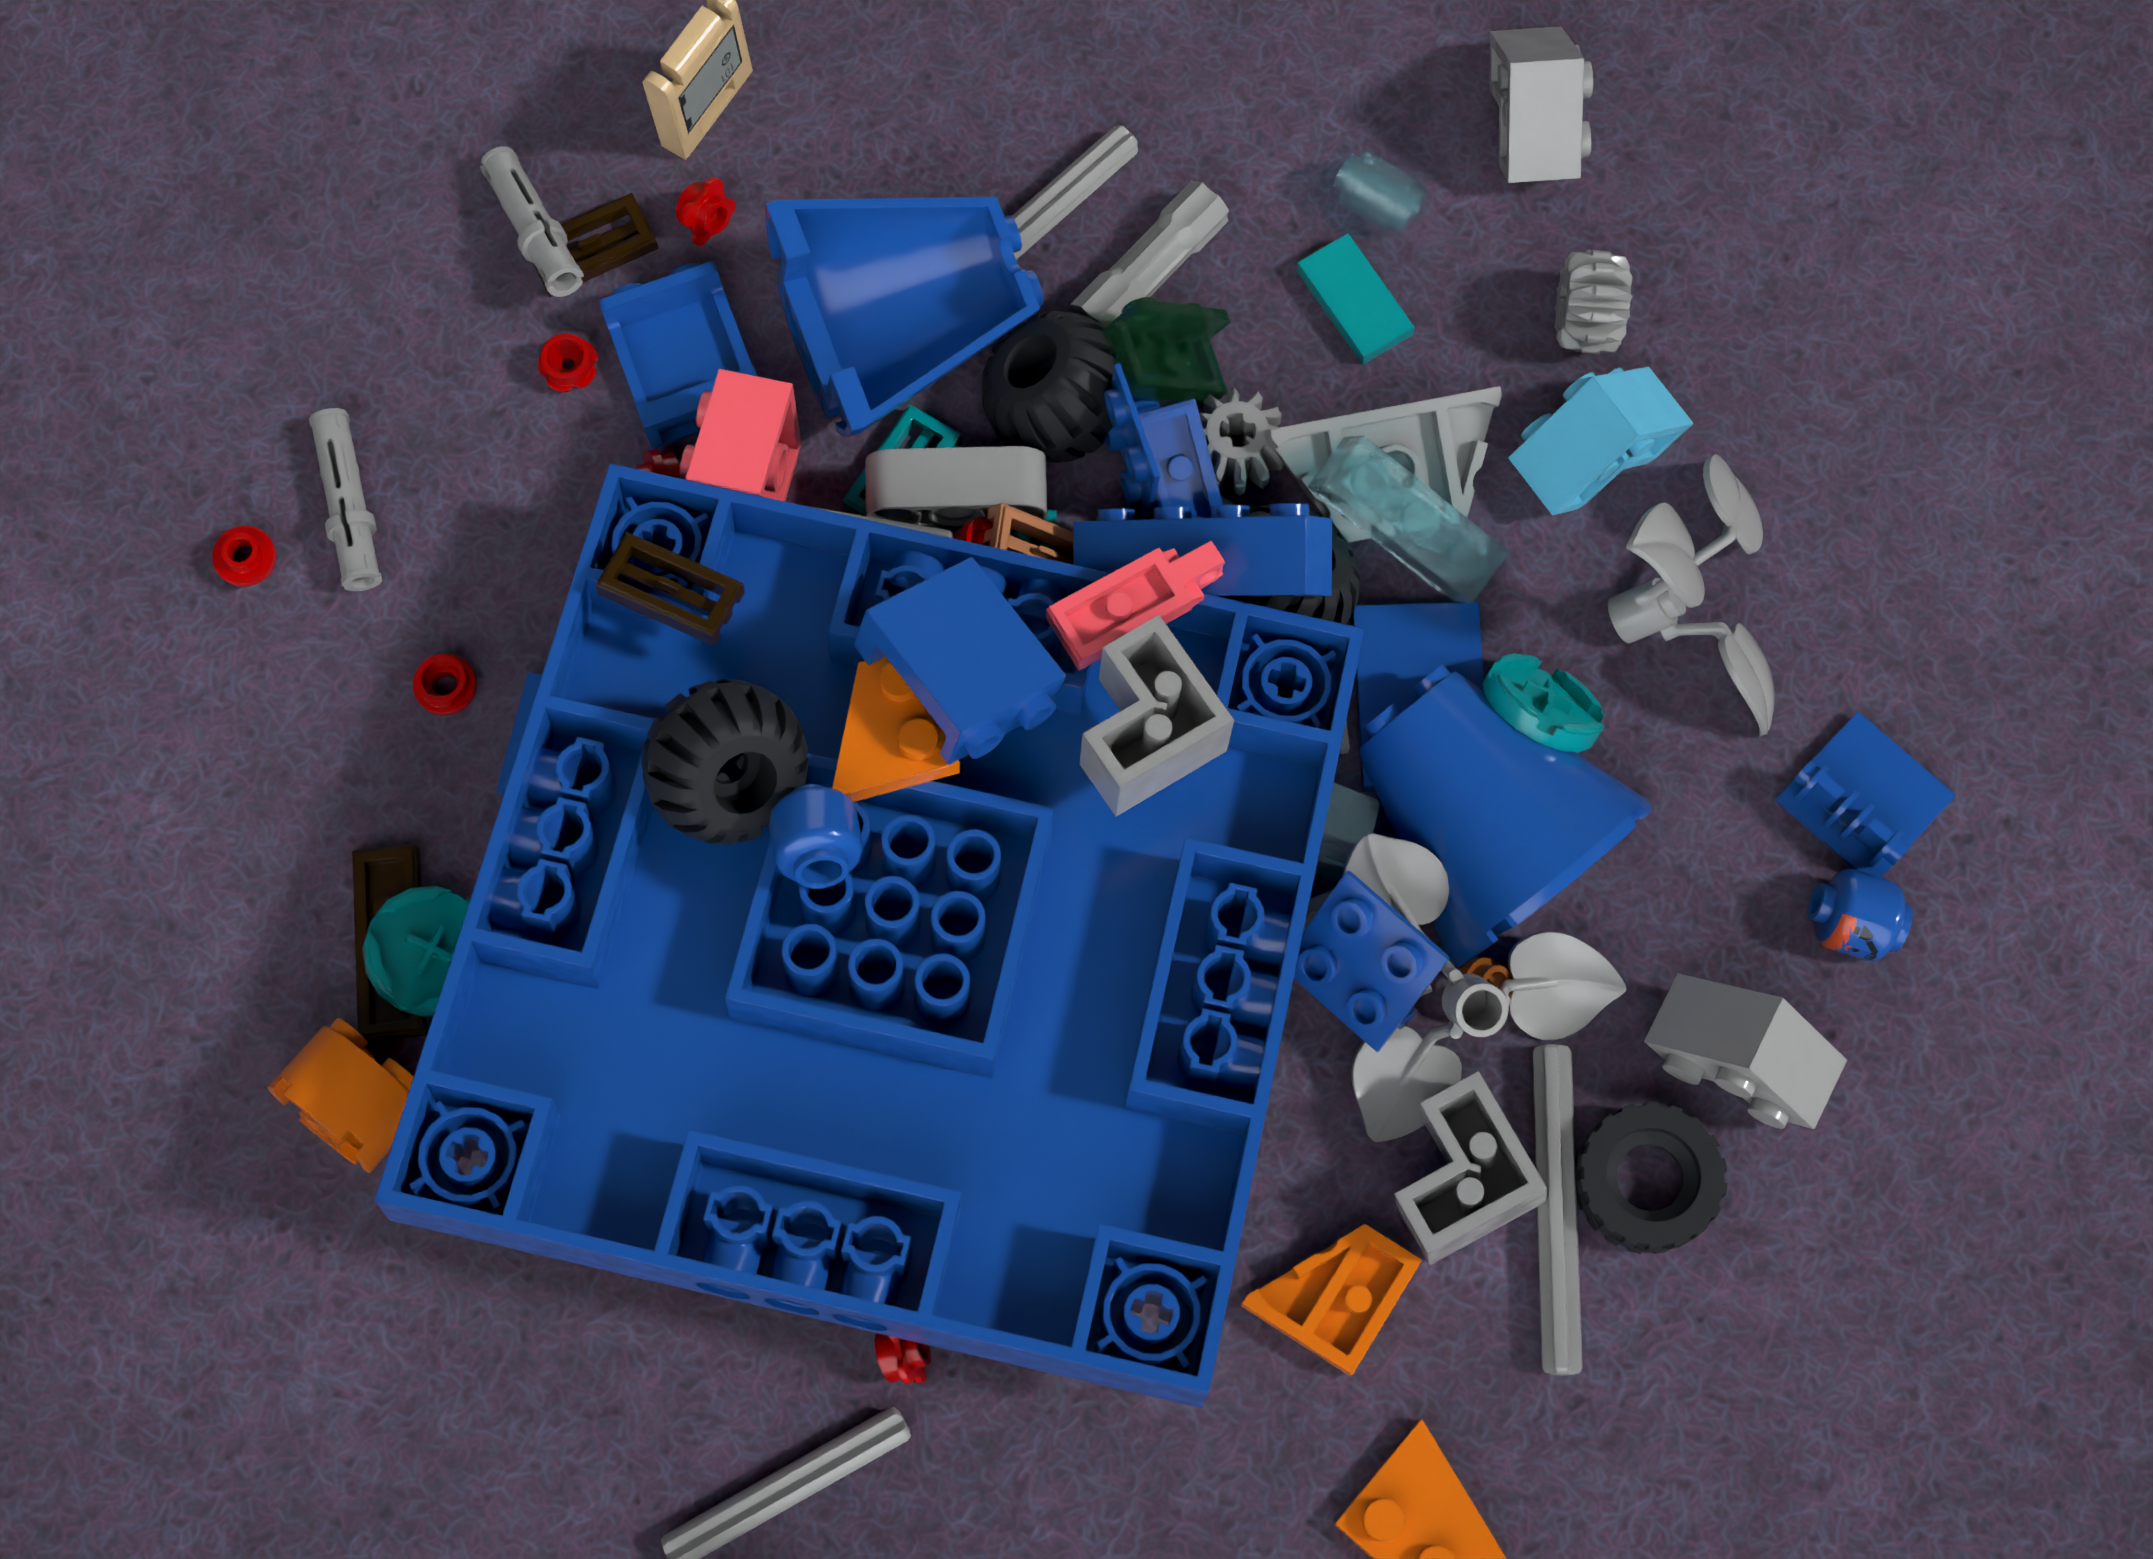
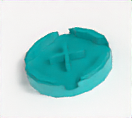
[1482,653,1604,753]
[362,886,470,1017]

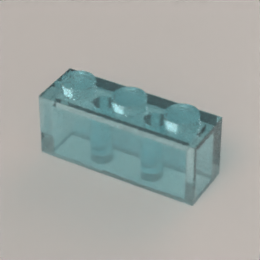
[1307,435,1510,603]

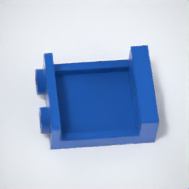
[598,261,757,449]
[854,557,1066,765]

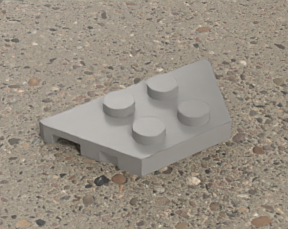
[1265,386,1502,543]

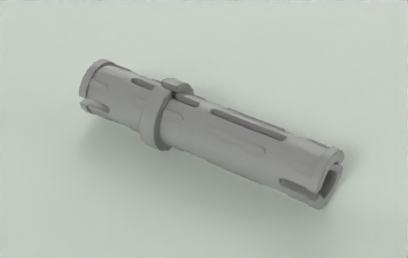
[480,146,584,297]
[309,408,382,591]

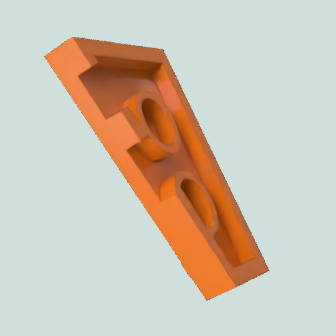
[1334,1419,1507,1559]

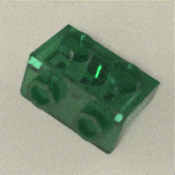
[1102,297,1231,404]

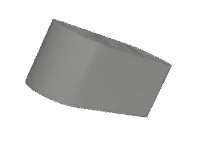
[865,446,1047,528]

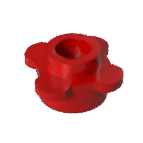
[676,177,736,247]
[875,1333,931,1384]

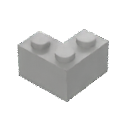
[1489,26,1593,183]
[1079,615,1234,817]
[1644,974,1847,1129]
[1394,1071,1547,1266]

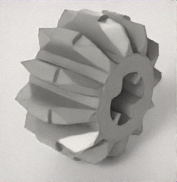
[1554,250,1633,355]
[1199,387,1284,497]

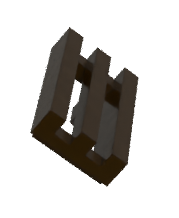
[533,193,659,298]
[595,532,745,646]

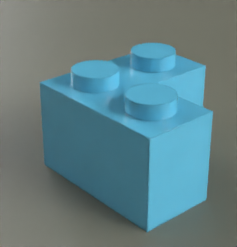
[1508,367,1694,516]

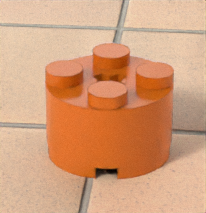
[268,1018,414,1173]

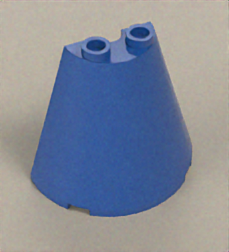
[765,197,1043,438]
[1358,664,1653,967]

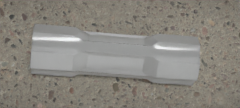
[1071,180,1229,338]

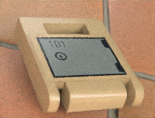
[642,0,753,160]

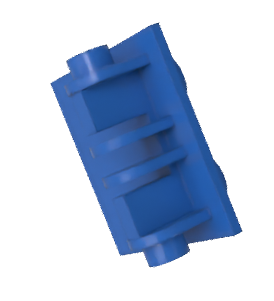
[1104,363,1160,520]
[1775,712,1957,877]
[1294,870,1450,1053]

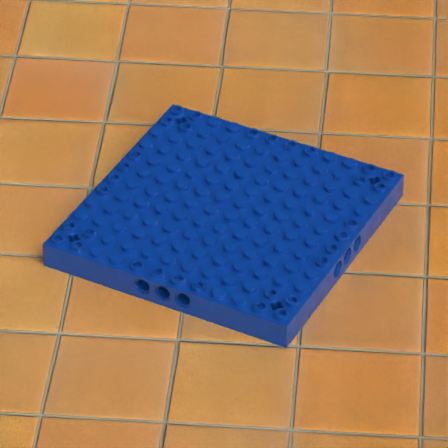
[374,463,1365,1408]

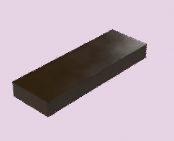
[352,845,427,1042]

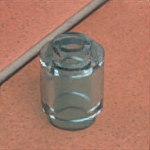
[1333,149,1428,234]

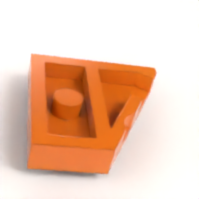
[1241,1224,1422,1377]

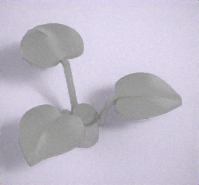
[1608,454,1775,737]
[1342,833,1626,1142]

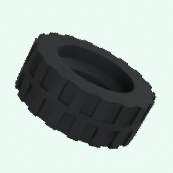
[1575,1102,1728,1254]

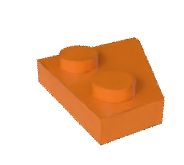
[832,657,960,802]

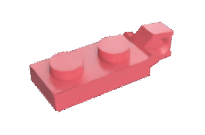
[1046,541,1225,671]

